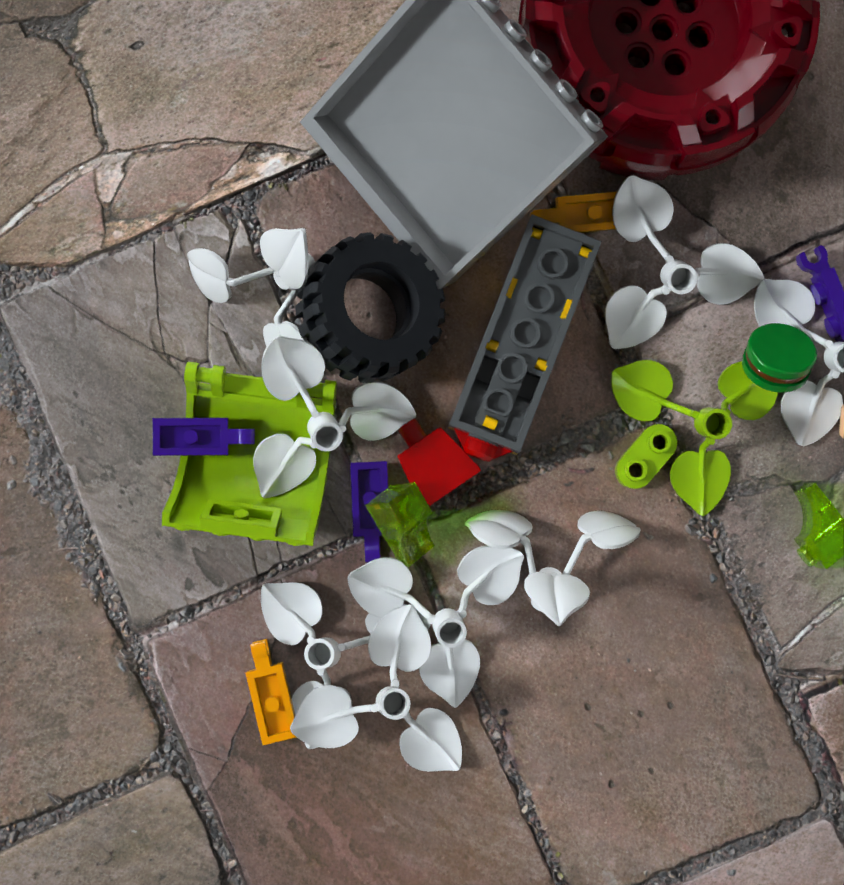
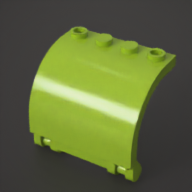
[162,361,337,546]

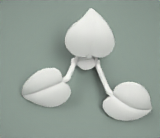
[605,175,765,349]
[187,228,315,346]
[754,279,844,446]
[253,336,416,498]
[465,510,641,626]
[347,545,524,708]
[261,582,431,749]
[290,604,462,772]

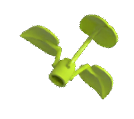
[611,360,778,516]

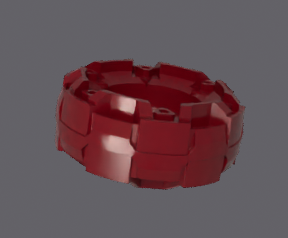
[518,0,820,180]

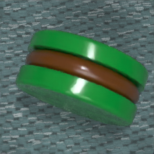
[742,323,817,393]

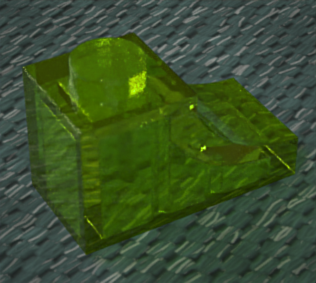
[365,482,435,567]
[794,483,844,569]

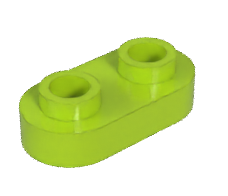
[615,424,677,489]

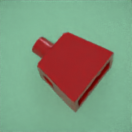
[397,418,481,510]

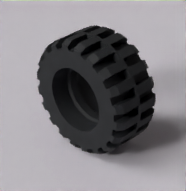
[295,232,446,383]

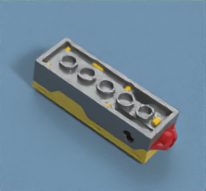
[448,214,602,462]

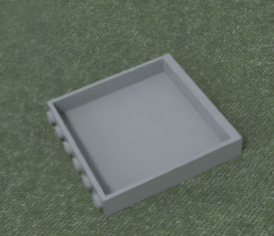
[300,0,608,289]

